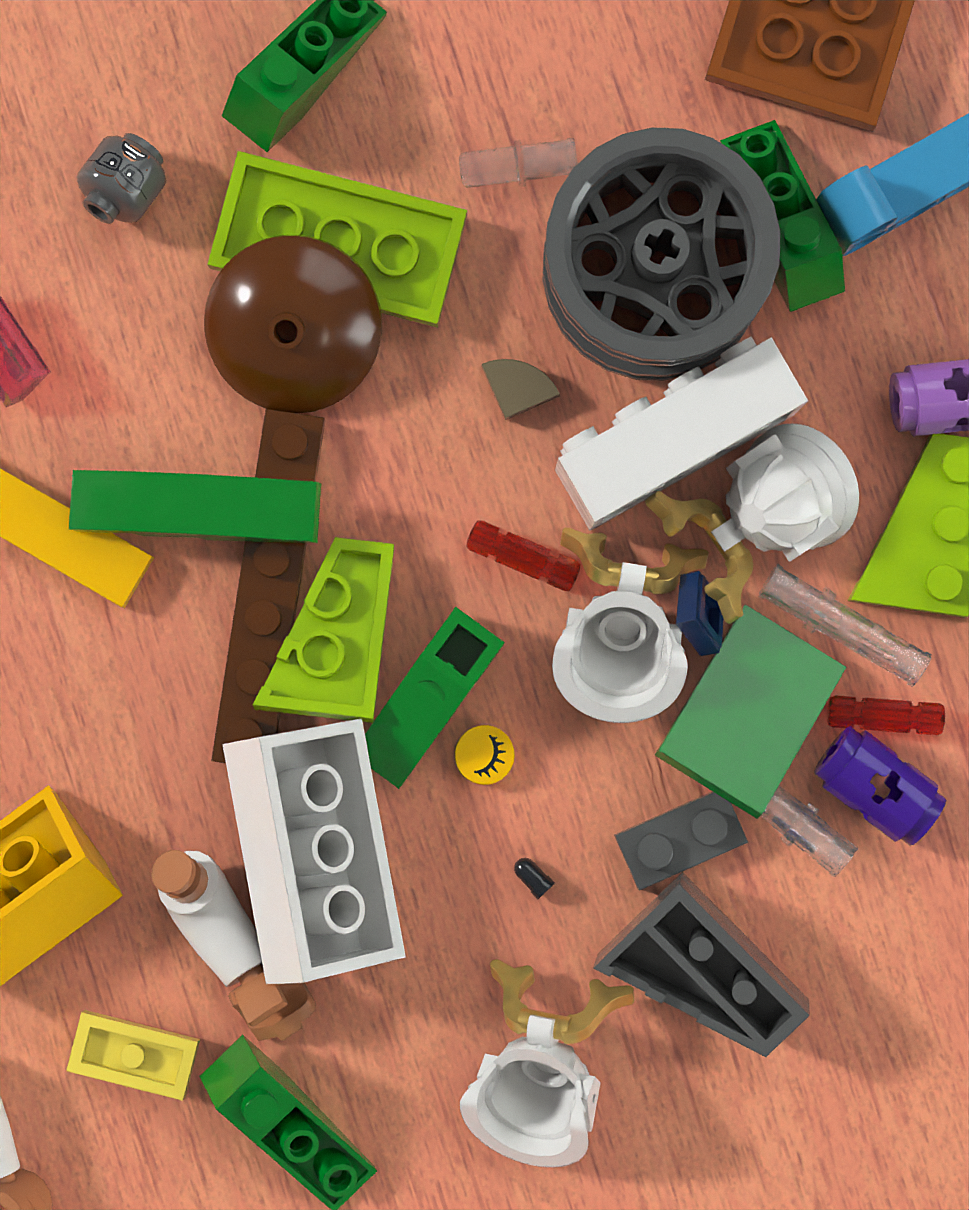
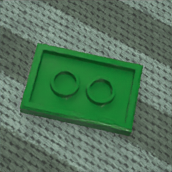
[655,604,846,819]

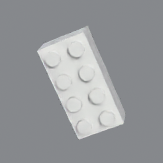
[555,337,808,531]
[222,719,406,984]

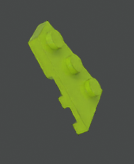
[848,434,969,618]

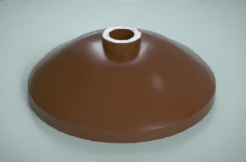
[204,235,382,413]

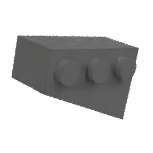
[593,872,810,1057]

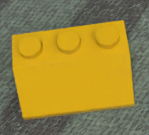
[0,785,123,986]

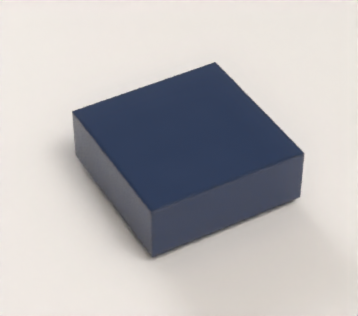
[676,571,724,657]

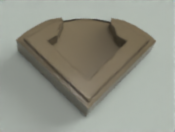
[482,359,560,420]

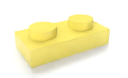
[66,1010,200,1101]

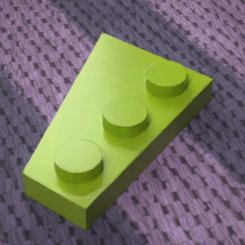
[253,537,394,723]

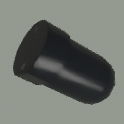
[514,858,555,900]

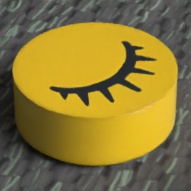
[454,725,515,785]

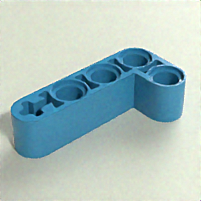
[816,113,969,256]

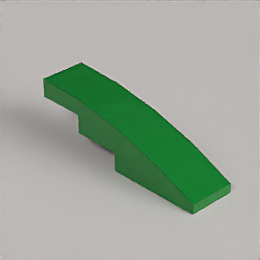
[69,470,321,543]

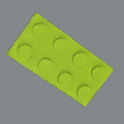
[207,151,467,328]

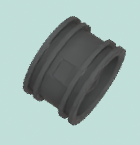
[542,127,781,381]

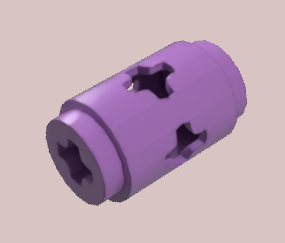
[889,359,969,436]

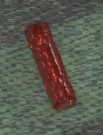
[466,520,580,591]
[827,695,946,735]

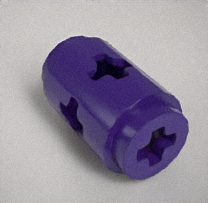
[814,726,947,846]

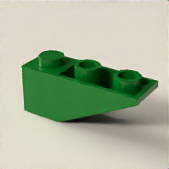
[221,0,387,152]
[720,120,845,312]
[365,607,505,789]
[199,1034,377,1210]

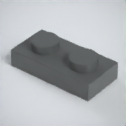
[614,791,748,890]

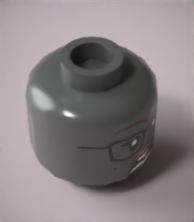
[77,133,166,224]

